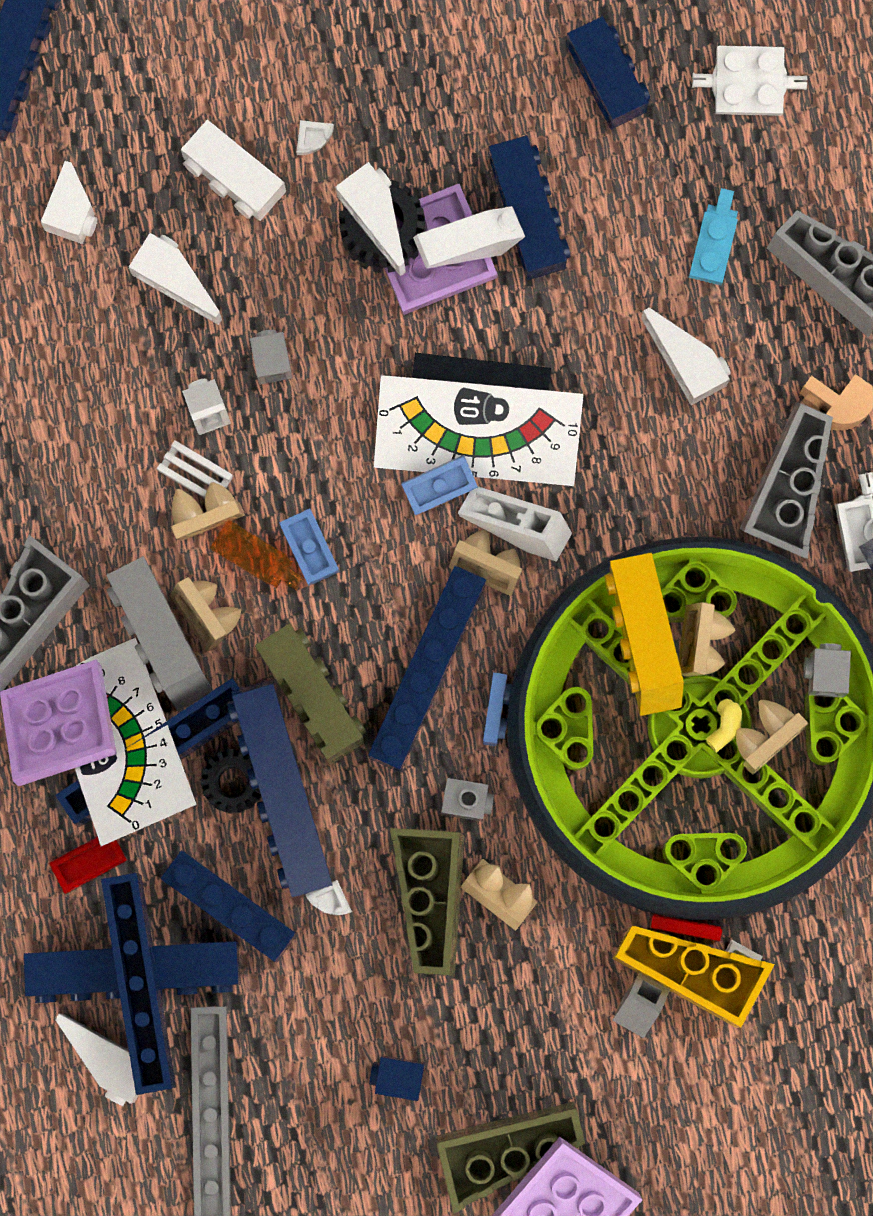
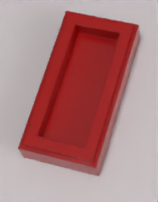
[49,837,128,894]
[648,914,722,942]

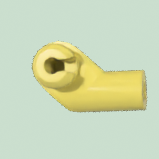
[705,699,742,753]

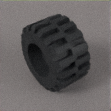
[339,180,426,273]

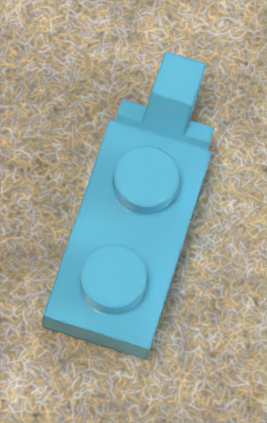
[689,188,738,286]

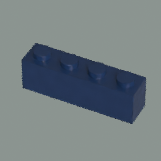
[488,135,571,280]
[160,850,298,963]

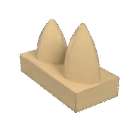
[171,482,245,541]
[449,530,522,596]
[169,577,241,652]
[678,602,735,677]
[736,700,808,775]
[460,859,538,931]

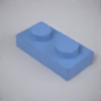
[401,455,478,515]
[279,509,340,586]
[483,672,512,746]

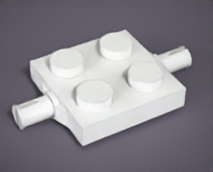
[692,46,807,116]
[835,472,873,572]

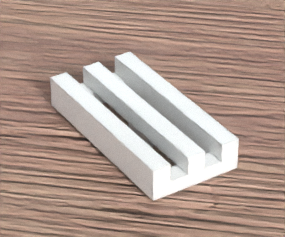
[157,440,233,499]

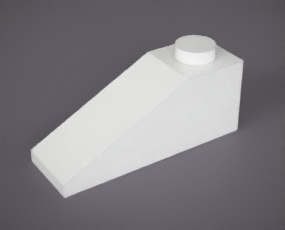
[335,162,406,276]
[413,206,525,268]
[129,233,222,325]
[641,308,731,405]
[458,487,572,562]
[56,1014,139,1106]

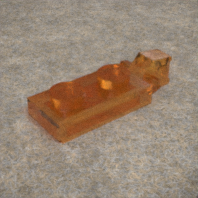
[210,520,304,591]

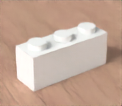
[181,120,286,221]

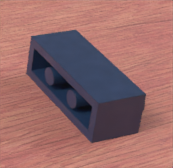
[566,16,650,130]
[369,1055,425,1101]

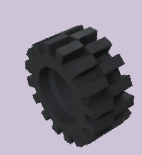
[200,749,262,814]

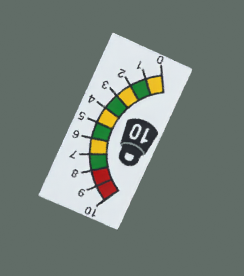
[374,375,583,486]
[74,638,197,846]

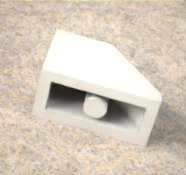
[41,161,97,244]
[182,379,231,435]

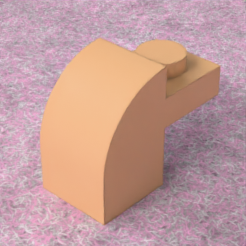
[800,374,873,430]

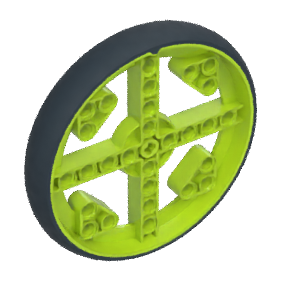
[507,537,873,920]

